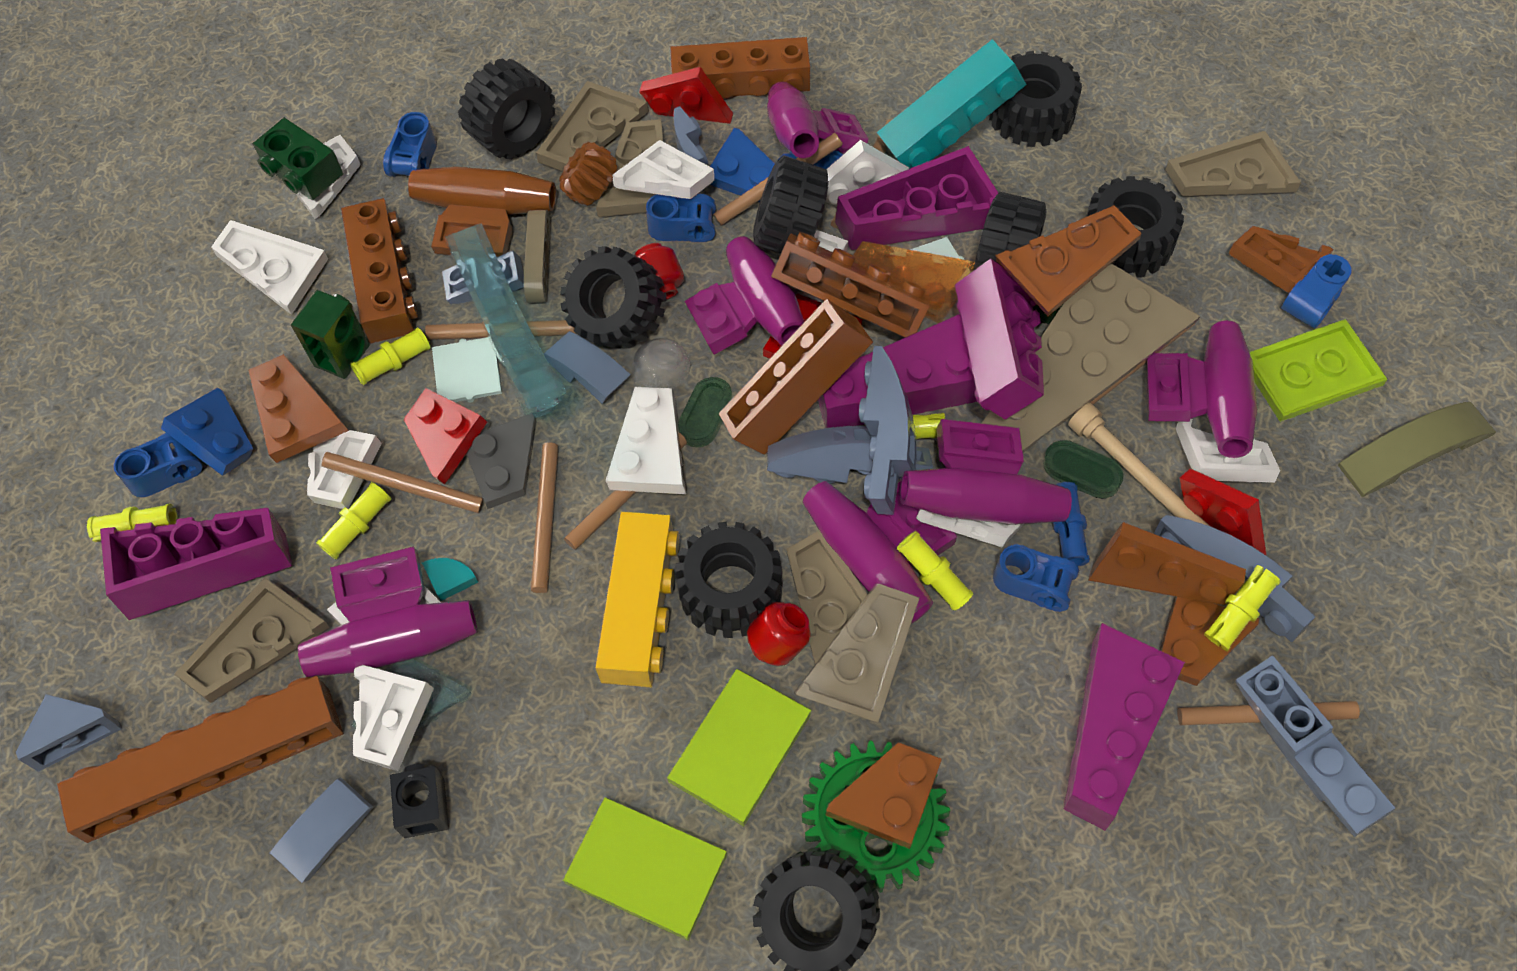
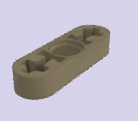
[524,210,551,303]

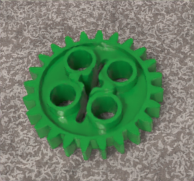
[802,741,950,893]

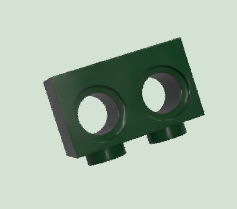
[252,117,344,201]
[290,290,370,380]

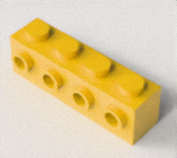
[595,512,680,687]

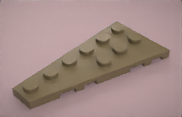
[981,263,1201,453]

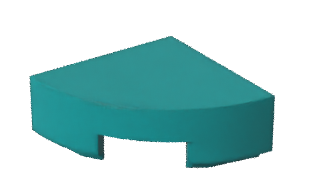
[422,558,479,601]

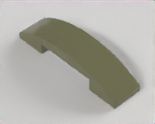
[1338,402,1496,497]

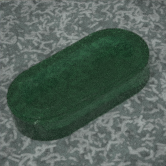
[678,377,732,448]
[1043,440,1124,499]

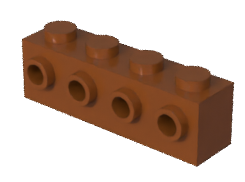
[670,37,810,98]
[341,198,418,344]
[771,232,930,337]
[718,299,873,455]

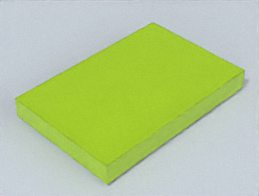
[1250,319,1387,422]
[667,669,811,827]
[563,797,727,941]

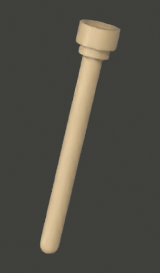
[1068,403,1209,526]

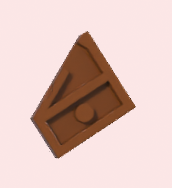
[1228,226,1334,293]
[1160,596,1260,686]
[826,742,942,849]

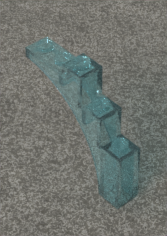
[444,223,567,418]

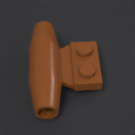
[408,166,556,259]

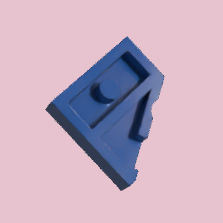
[709,127,775,203]
[161,388,253,476]

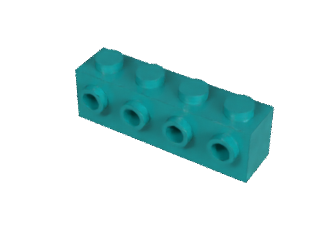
[877,39,1026,169]

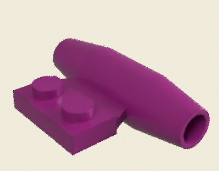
[767,82,869,158]
[684,236,804,355]
[1146,320,1258,458]
[900,419,1072,525]
[802,481,957,624]
[298,546,478,677]

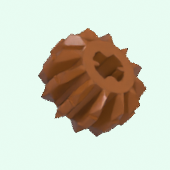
[559,142,617,206]

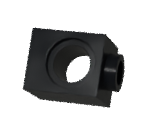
[390,764,449,839]

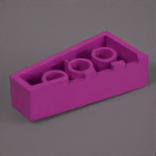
[835,146,998,250]
[955,259,1044,420]
[818,314,977,428]
[100,508,292,620]
[1063,623,1185,831]

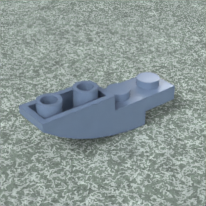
[859,346,917,515]
[767,426,933,484]
[1154,515,1316,642]
[1236,655,1395,837]

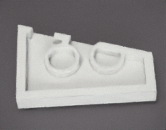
[211,220,328,315]
[606,387,686,494]

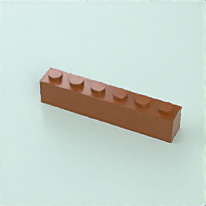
[57,675,344,843]

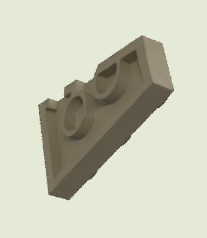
[536,81,649,171]
[596,119,664,217]
[1165,131,1301,196]
[787,530,867,664]
[174,578,330,703]
[794,583,919,723]

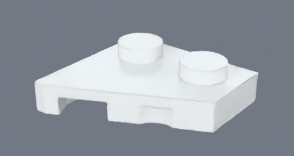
[1176,419,1280,483]

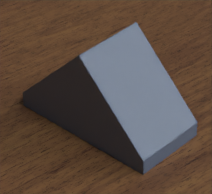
[16,694,122,772]

